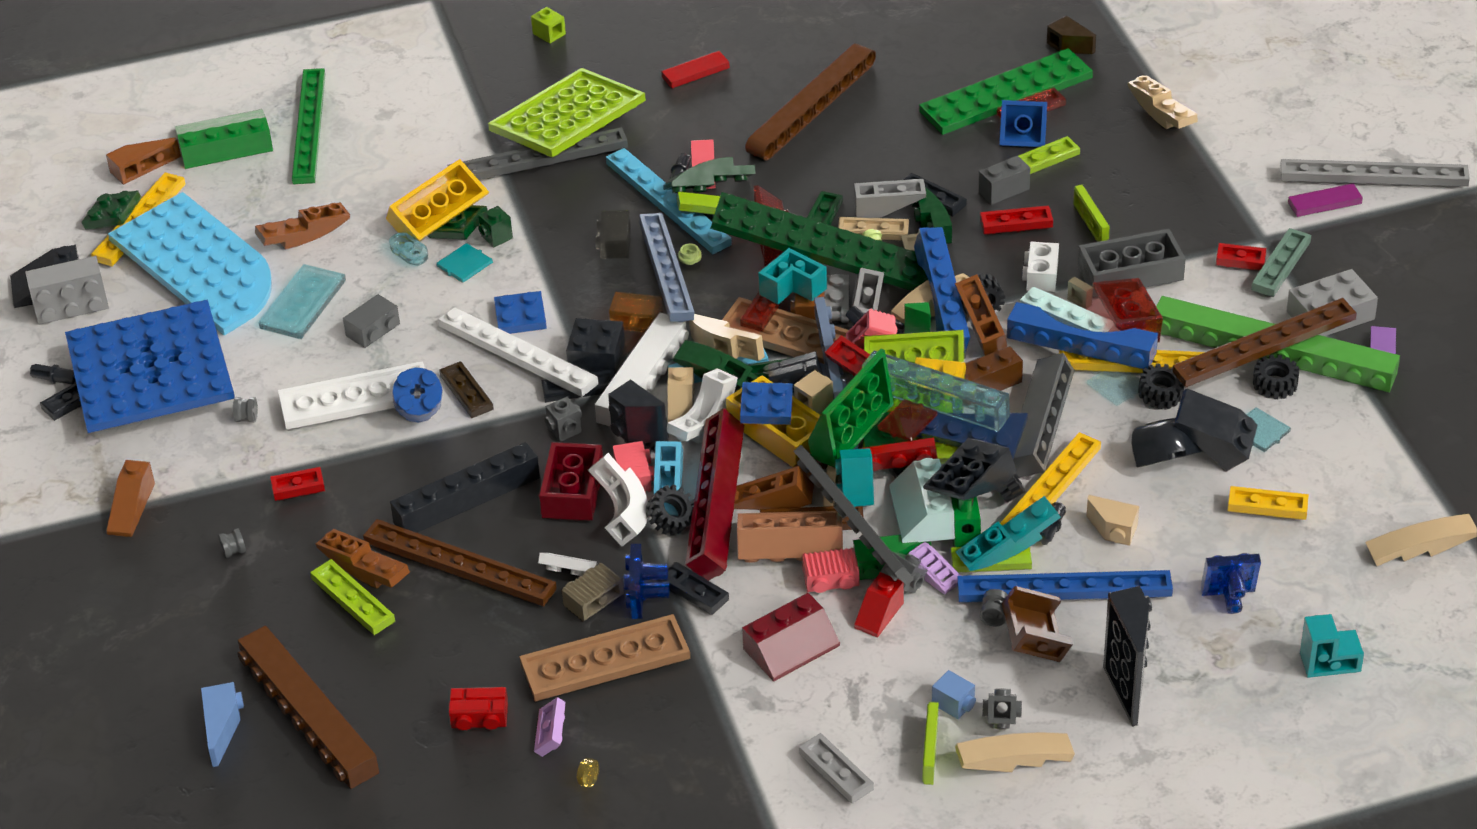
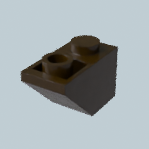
[1047,15,1096,54]

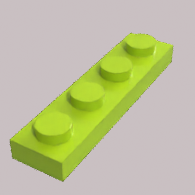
[310,559,395,635]

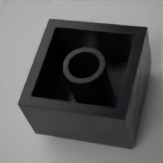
[566,318,625,375]

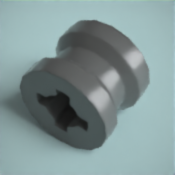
[233,397,258,422]
[218,528,246,558]

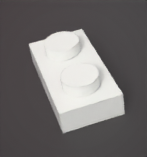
[538,553,597,576]

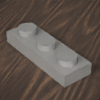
[799,733,874,804]

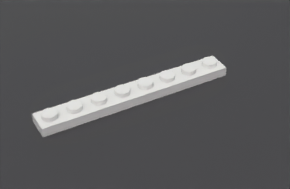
[438,307,598,397]

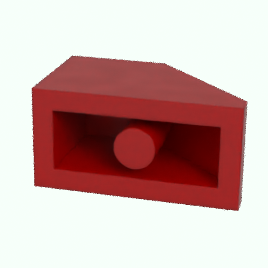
[854,572,904,638]

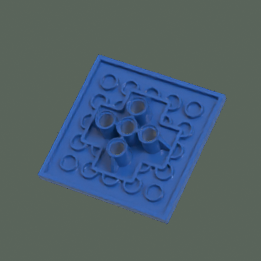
[65,299,235,433]

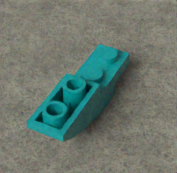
[956,496,1061,571]

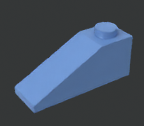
[201,682,244,767]

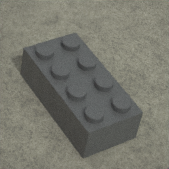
[1078,229,1186,297]

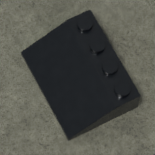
[1103,586,1152,727]

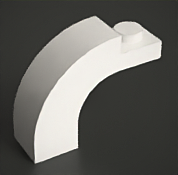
[667,368,737,444]
[588,453,649,546]

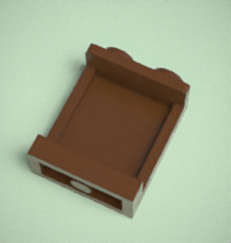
[1002,586,1073,662]

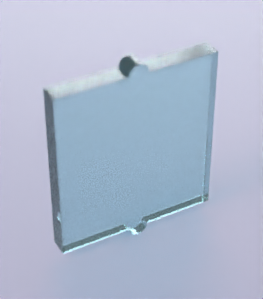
[1087,371,1140,406]
[1247,407,1291,452]

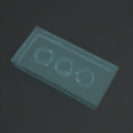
[258,264,346,340]

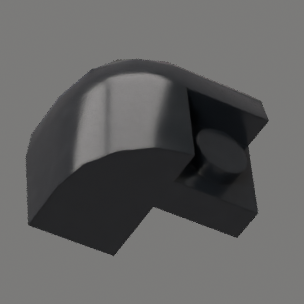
[1131,418,1204,468]

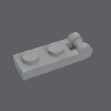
[825,274,849,323]

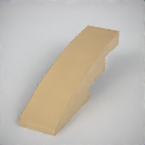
[1365,514,1477,566]
[955,732,1075,772]

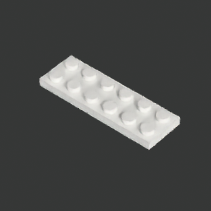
[278,361,424,430]

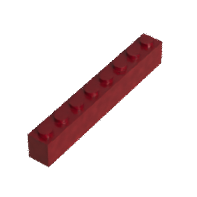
[685,408,745,581]

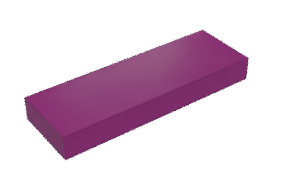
[1288,183,1363,217]

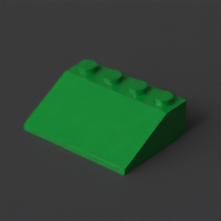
[175,109,273,169]
[808,349,894,468]

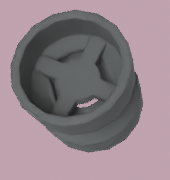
[980,589,1008,627]

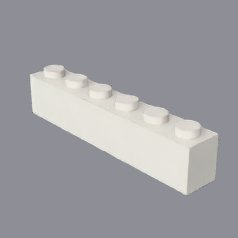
[595,313,689,426]

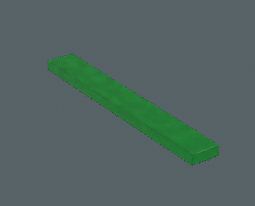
[292,68,326,185]

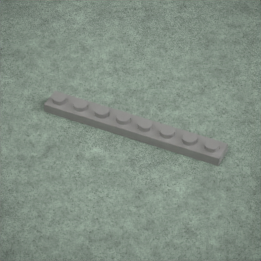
[1280,159,1470,187]

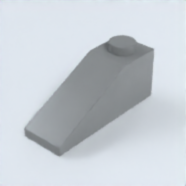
[854,179,926,218]

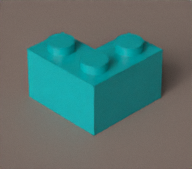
[758,248,827,304]
[1299,614,1364,678]

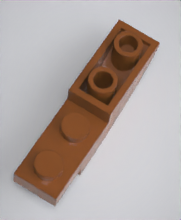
[255,202,350,249]
[316,529,410,589]

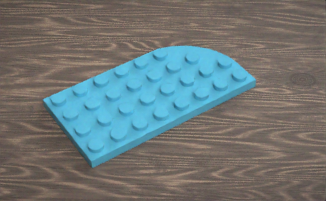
[108,192,272,336]

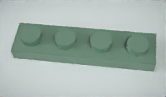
[1251,228,1311,297]

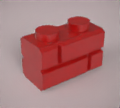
[449,687,508,730]

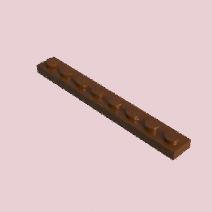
[1172,298,1357,388]
[363,519,557,606]

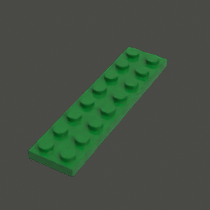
[919,48,1093,135]

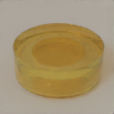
[577,758,599,787]

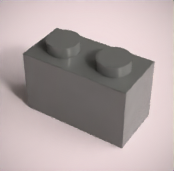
[979,156,1030,205]
[343,294,400,348]

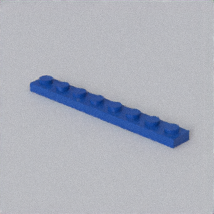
[957,570,1173,602]

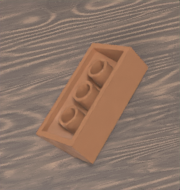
[737,511,843,562]

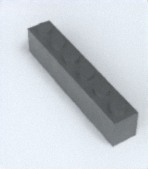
[1013,353,1075,478]

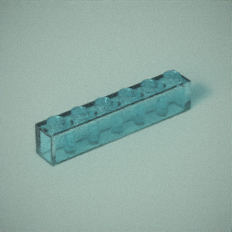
[862,350,1010,432]

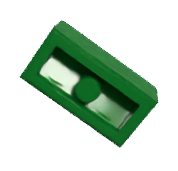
[904,302,931,334]

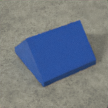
[1000,100,1047,147]

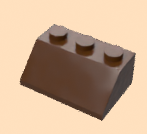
[965,346,1023,405]

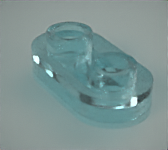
[389,233,428,266]

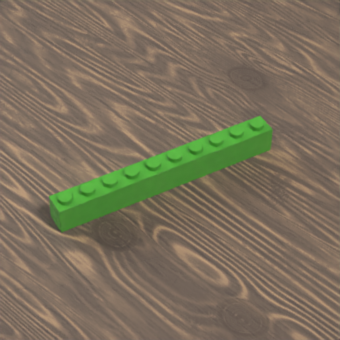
[1151,296,1400,392]

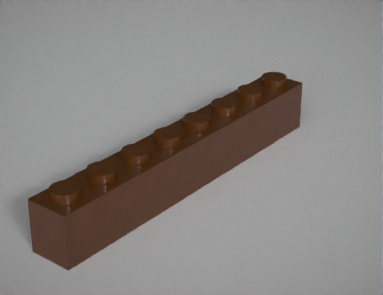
[237,625,379,789]

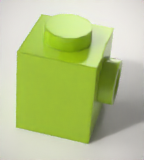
[531,7,566,44]

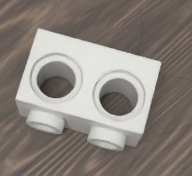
[1022,242,1059,292]

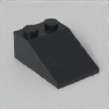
[10,244,79,308]
[1174,388,1258,471]

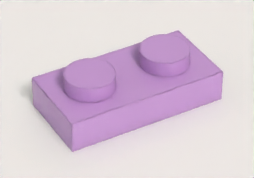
[534,697,566,757]

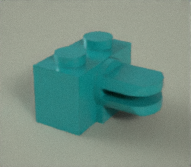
[835,448,874,507]

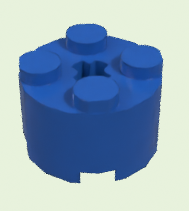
[393,367,443,423]

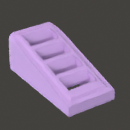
[908,542,961,595]

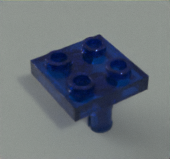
[624,544,670,619]
[1200,553,1261,614]

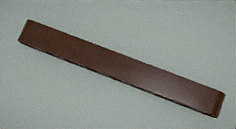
[745,43,876,161]

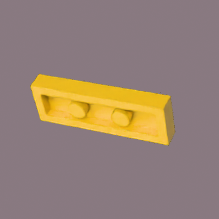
[1228,486,1309,520]

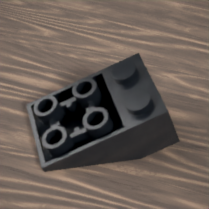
[923,438,1017,500]

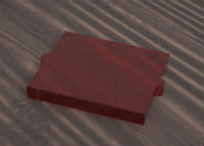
[878,399,938,442]

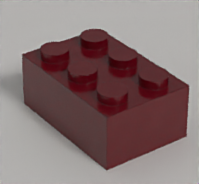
[539,442,603,521]

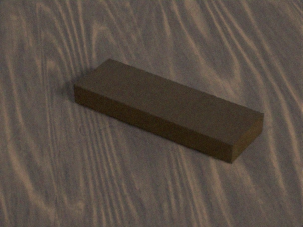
[439,361,494,418]

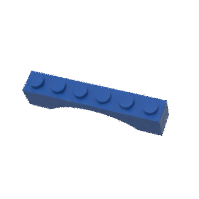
[914,227,970,356]
[1007,302,1158,369]

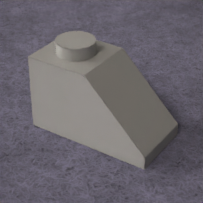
[852,268,884,314]

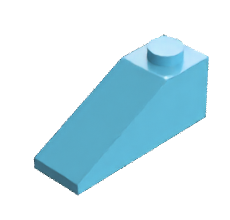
[654,441,683,517]

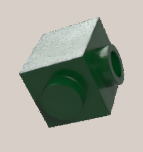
[478,206,513,248]

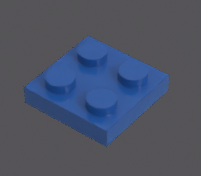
[494,291,547,334]
[740,382,793,425]

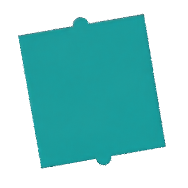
[437,243,493,283]

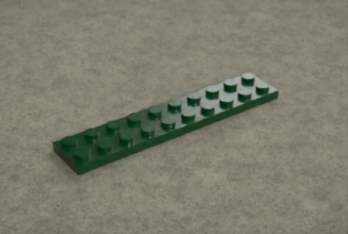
[710,192,928,291]

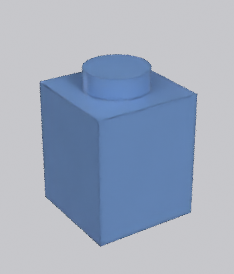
[932,670,976,719]

